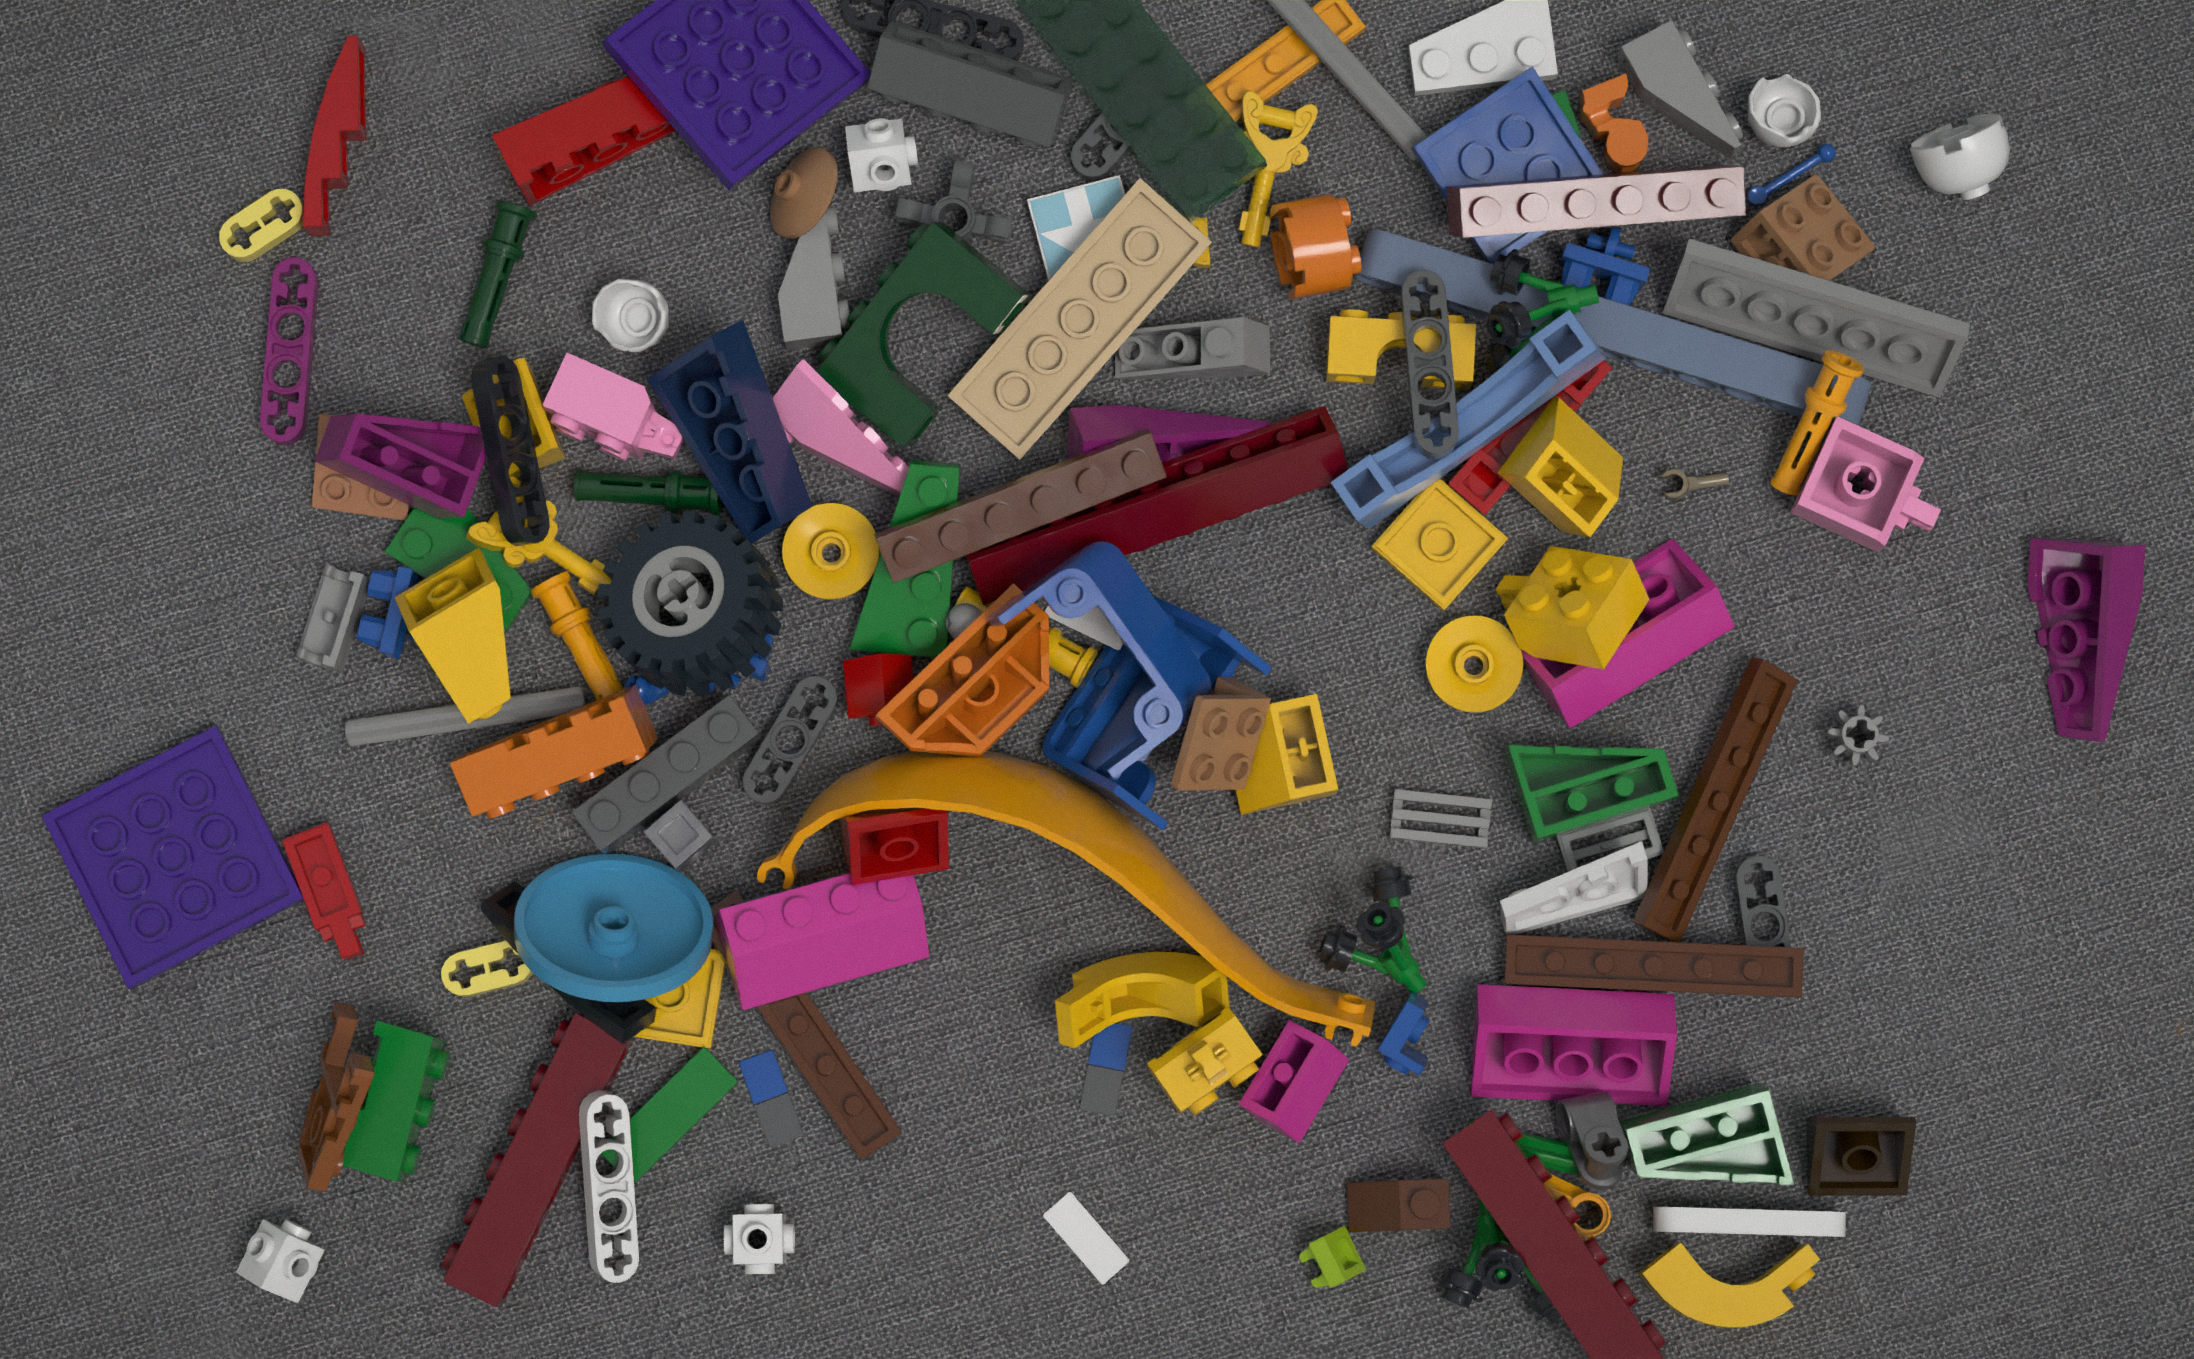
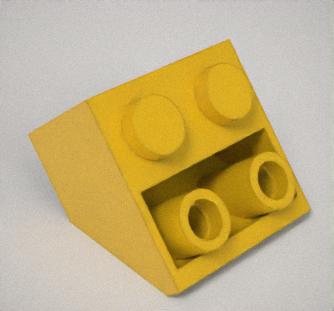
[1497,397,1623,538]
[1235,694,1338,815]

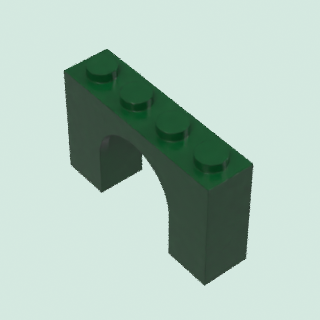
[816,222,1031,448]

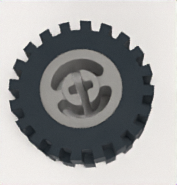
[597,511,783,696]

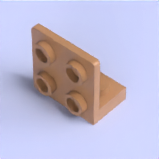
[1730,175,1875,281]
[1171,677,1271,791]

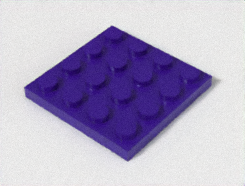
[602,0,871,191]
[41,725,304,990]

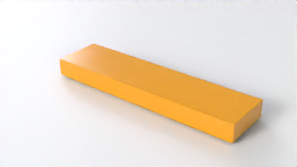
[1183,0,1366,142]

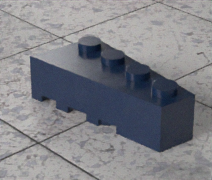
[647,319,813,544]

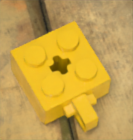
[1496,546,1650,670]
[1146,1007,1263,1116]

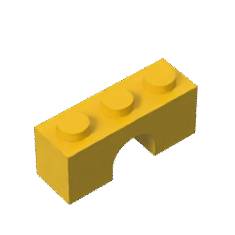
[1326,309,1476,390]

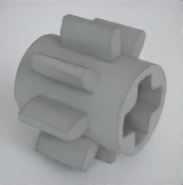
[1825,705,1889,768]

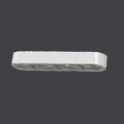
[579,1090,639,1283]
[1653,1207,1846,1237]

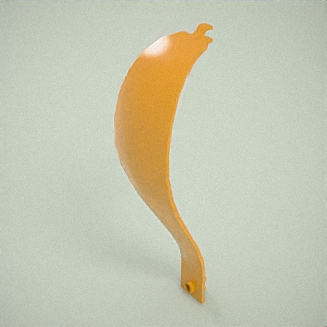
[757,751,1376,1047]

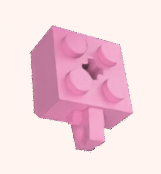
[542,353,684,462]
[1790,417,1941,553]

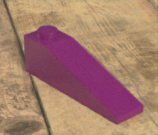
[1066,405,1270,462]
[2027,538,2146,742]

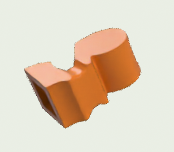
[1578,73,1648,173]

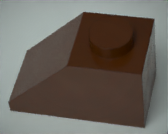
[1347,1179,1451,1232]

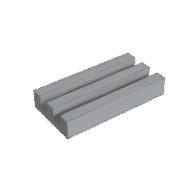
[1389,789,1492,849]
[1556,808,1664,872]

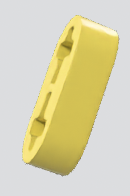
[219,189,304,262]
[441,941,533,997]

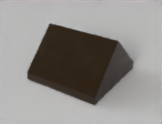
[1806,1117,1916,1196]

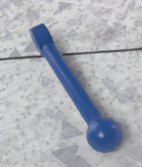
[1747,144,1836,206]

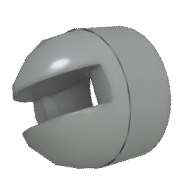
[946,603,983,640]

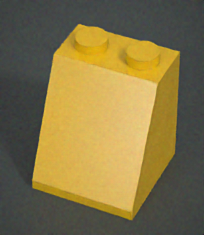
[394,547,511,724]

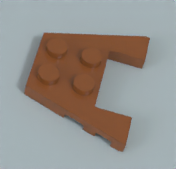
[297,1001,375,1192]

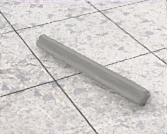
[1267,0,1428,160]
[345,686,586,746]

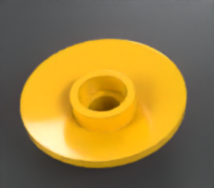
[782,503,879,600]
[1426,616,1523,713]

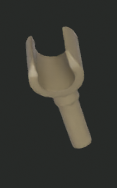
[1661,469,1729,501]

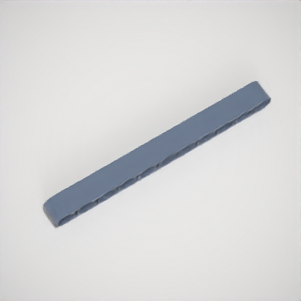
[1353,229,1872,426]

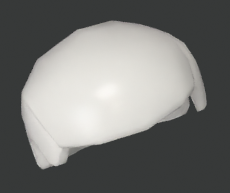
[1747,74,1821,147]
[592,278,669,352]

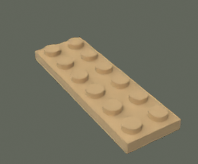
[947,178,1212,460]

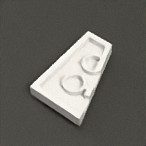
[1500,841,1648,937]

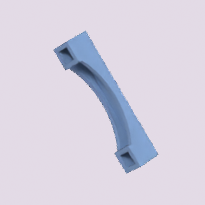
[1330,310,1606,529]

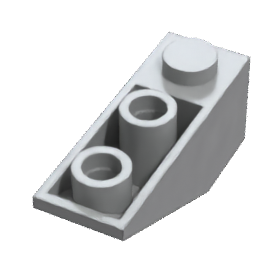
[1617,20,1743,159]
[778,205,851,351]
[1115,317,1270,379]

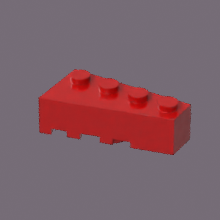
[492,76,676,206]

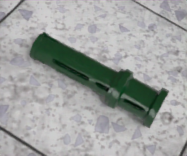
[458,200,537,349]
[574,470,723,516]

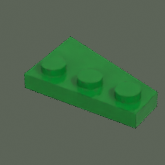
[385,508,532,633]

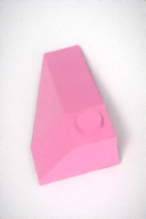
[773,359,909,497]

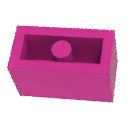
[1239,1020,1350,1144]

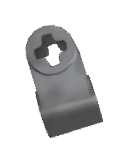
[1556,1091,1629,1190]

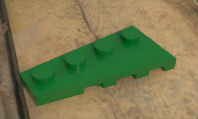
[849,460,961,657]

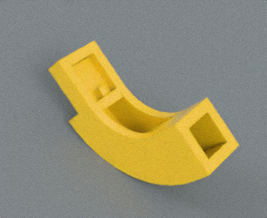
[1055,952,1230,1049]
[1637,1243,1820,1328]

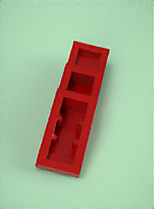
[303,36,366,237]

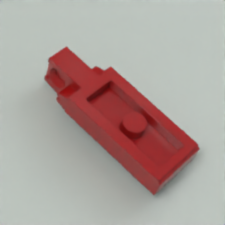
[282,822,366,961]

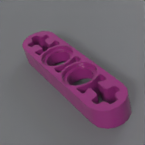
[260,257,319,446]

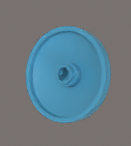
[514,854,713,1002]

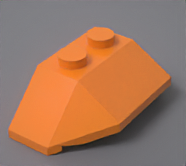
[876,583,1049,757]

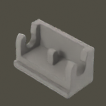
[295,564,370,674]

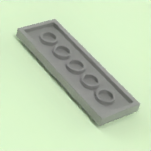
[1662,239,1970,398]

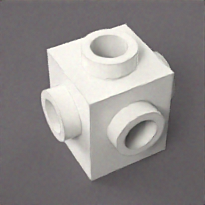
[845,118,918,193]
[724,1204,795,1274]
[236,1219,325,1303]

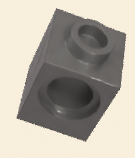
[644,800,718,873]

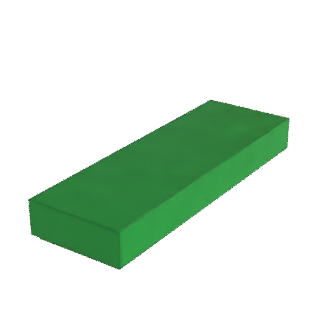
[601,1047,739,1185]

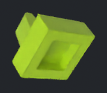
[1299,1225,1367,1288]

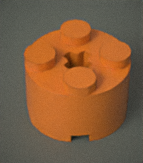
[1270,194,1362,300]

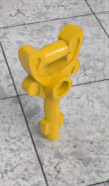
[1233,90,1318,248]
[466,476,611,595]

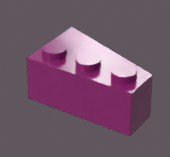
[314,414,486,519]

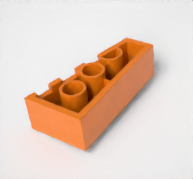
[449,684,658,819]

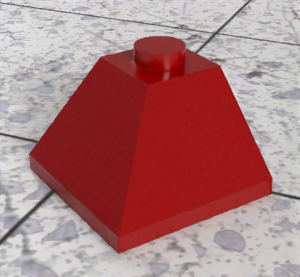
[840,808,949,885]

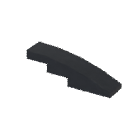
[481,881,657,1044]

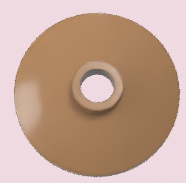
[770,147,838,239]

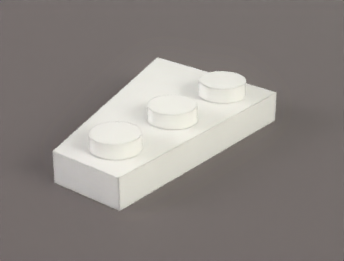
[1408,0,1558,96]

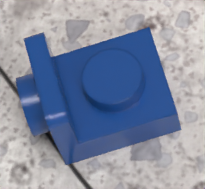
[1378,991,1430,1075]

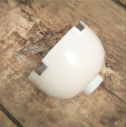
[1910,113,2010,200]

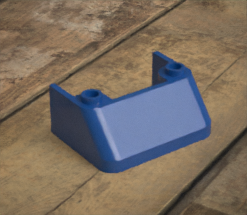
[986,542,1211,778]
[1043,596,1272,830]

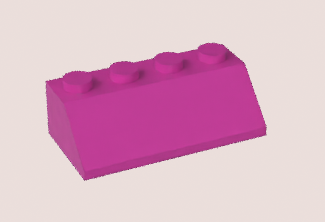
[1521,538,1734,729]
[714,873,930,1011]
[1471,984,1677,1106]

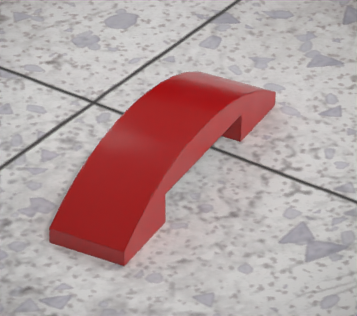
[1448,360,1612,515]

